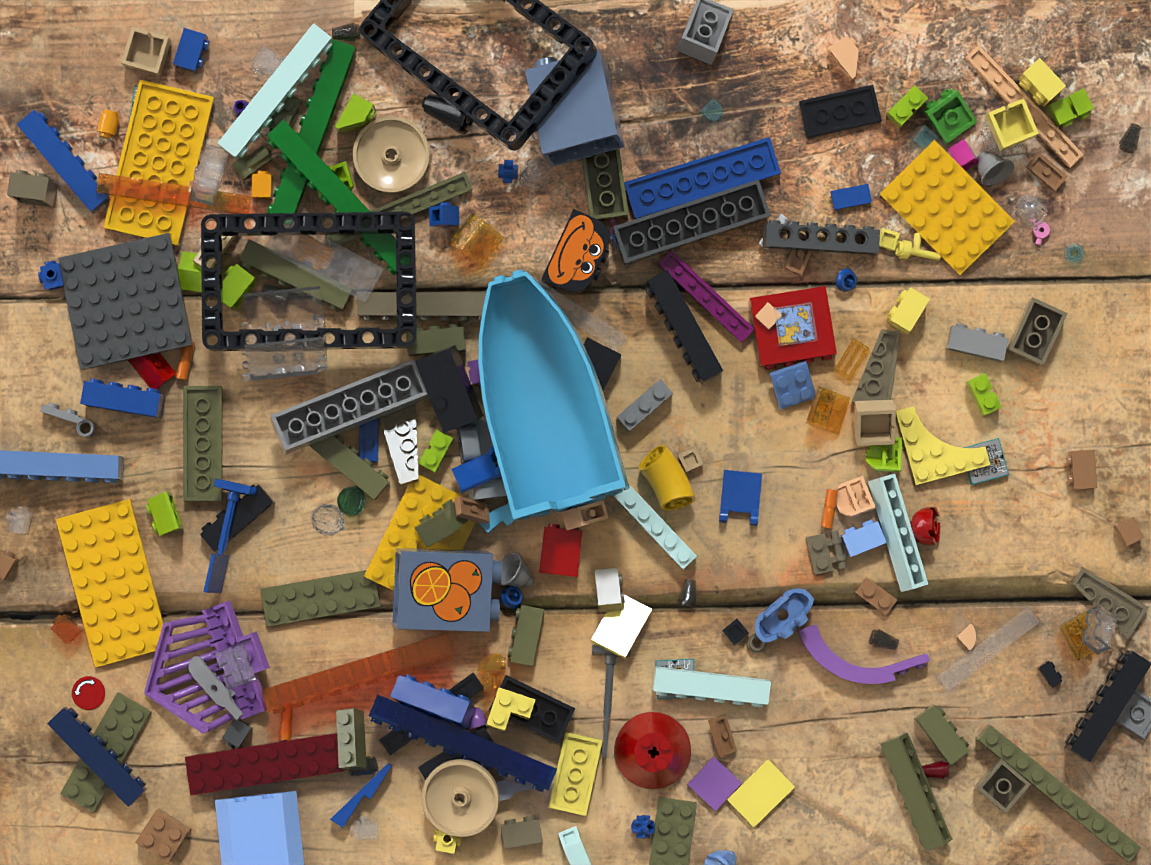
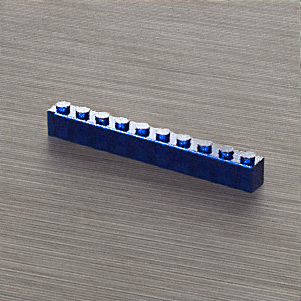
[369,694,557,792]

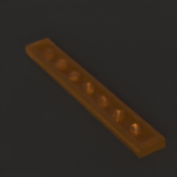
[96,173,252,214]

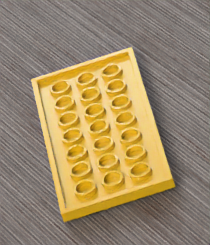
[103,79,215,246]
[56,499,170,668]

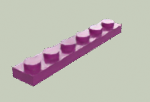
[658,250,755,343]

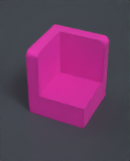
[948,139,979,171]

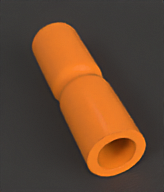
[176,342,195,380]
[821,489,838,529]
[279,701,293,740]

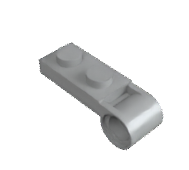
[40,402,96,438]

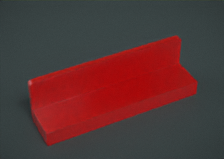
[128,353,176,390]

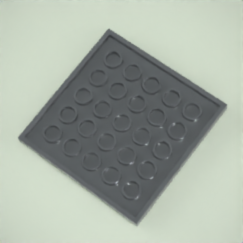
[58,233,193,370]

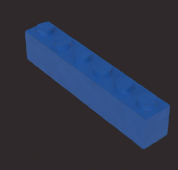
[17,110,110,213]

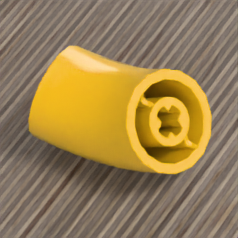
[638,444,696,511]

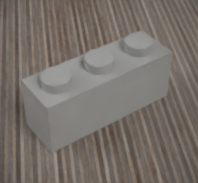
[946,323,1009,362]
[617,379,673,432]

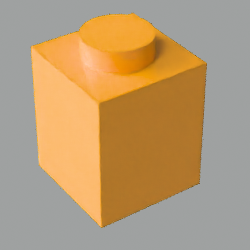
[251,171,273,200]

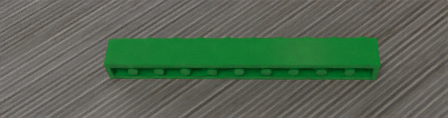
[267,39,356,228]
[267,119,411,275]

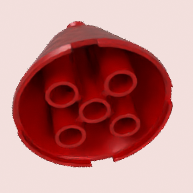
[614,712,691,789]

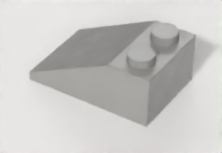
[676,0,734,65]

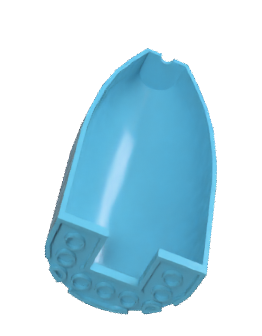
[478,270,630,520]

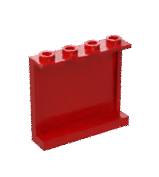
[749,286,837,370]

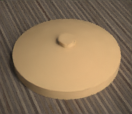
[353,116,430,193]
[422,759,500,837]

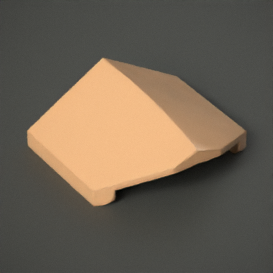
[836,476,876,518]

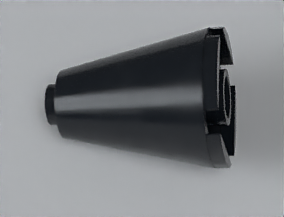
[422,94,473,135]

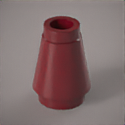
[922,761,949,780]

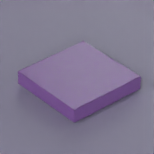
[687,756,742,811]

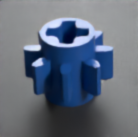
[498,160,518,183]
[631,815,655,839]

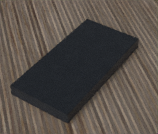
[799,85,882,139]

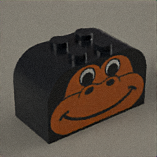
[541,209,609,295]

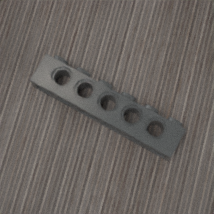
[762,220,880,255]

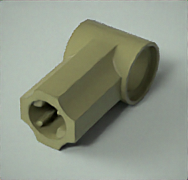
[232,145,273,181]

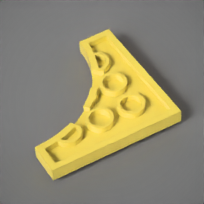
[896,406,990,485]

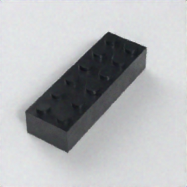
[645,269,723,384]
[1065,650,1151,762]

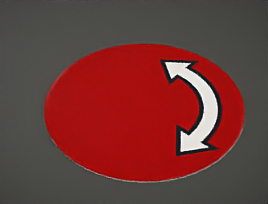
[72,676,105,710]

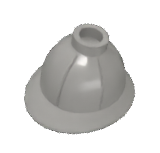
[977,151,1014,186]
[500,553,534,587]

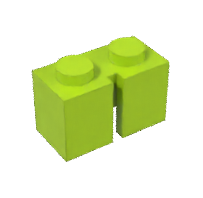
[886,85,928,129]
[1047,88,1094,128]
[966,373,1002,416]
[418,429,454,473]

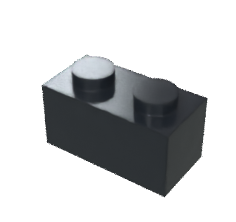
[1037,661,1062,688]

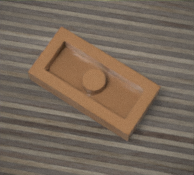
[1026,152,1068,192]
[783,233,812,276]
[454,496,490,524]
[854,577,897,615]
[708,714,737,757]

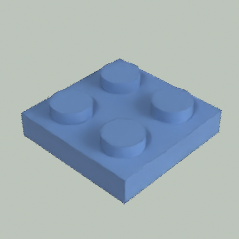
[769,361,817,409]

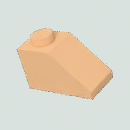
[828,35,859,81]

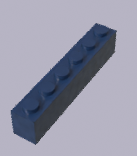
[47,707,147,807]

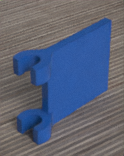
[452,446,502,493]
[719,470,762,526]

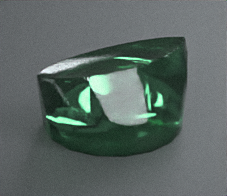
[337,485,365,519]

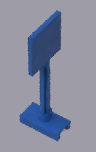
[203,479,258,593]

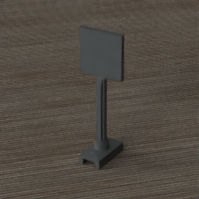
[592,645,631,760]

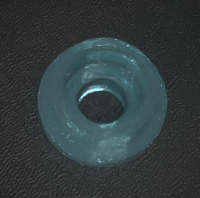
[1065,243,1084,263]

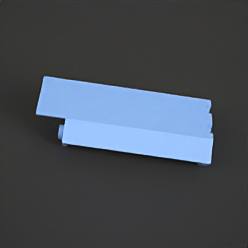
[215,791,304,865]

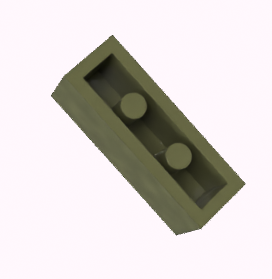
[406,324,466,356]
[507,605,544,666]
[915,704,969,765]
[336,708,367,771]

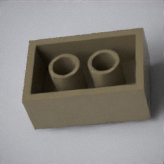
[7,170,58,208]
[1006,297,1068,367]

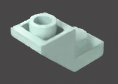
[558,826,592,865]

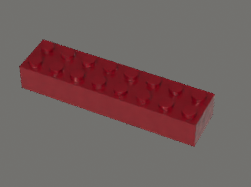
[185,732,345,796]

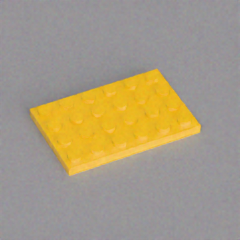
[880,140,1015,275]
[364,475,476,591]

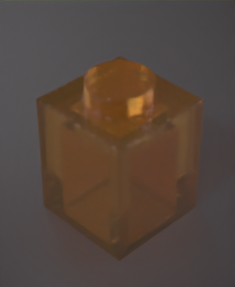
[51,614,83,644]

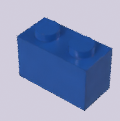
[173,28,210,74]

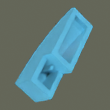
[479,504,515,533]

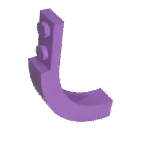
[797,624,930,684]

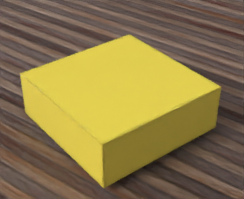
[879,228,900,252]

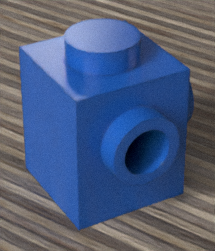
[429,202,459,227]
[38,261,64,291]

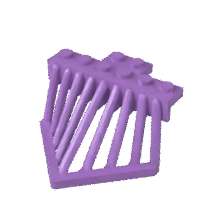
[144,600,270,733]

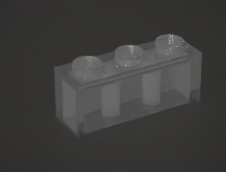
[188,144,229,206]

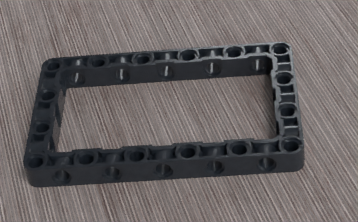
[359,0,597,151]
[201,212,417,351]

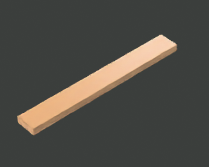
[964,45,1084,169]

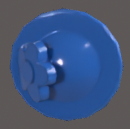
[836,268,857,292]
[501,585,523,609]

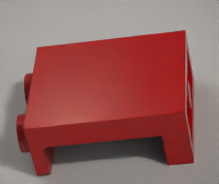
[539,523,582,577]

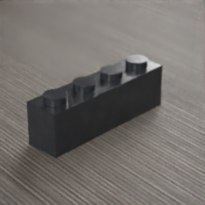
[200,484,275,552]

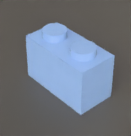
[841,520,887,557]

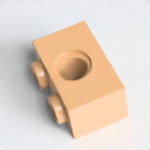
[562,500,609,530]

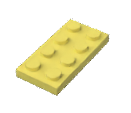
[548,732,603,816]

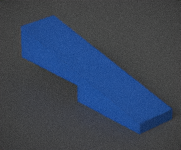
[330,763,392,828]

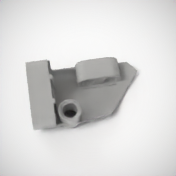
[456,419,507,501]

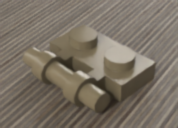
[806,530,847,575]

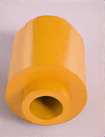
[97,109,119,139]

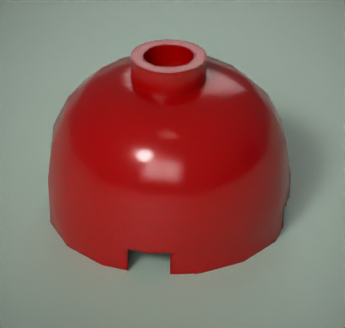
[910,507,941,546]

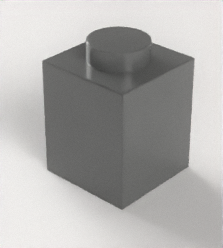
[222,718,253,749]

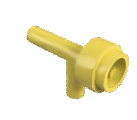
[895,233,941,261]

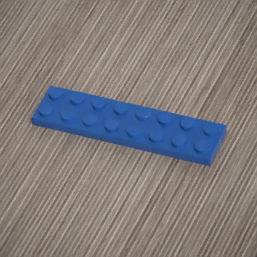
[624,137,781,219]

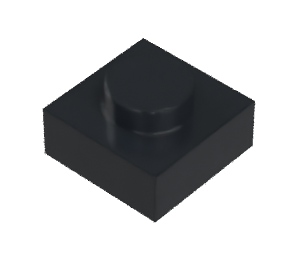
[722,619,749,645]

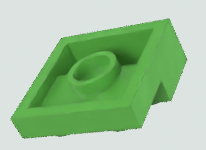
[923,89,978,144]

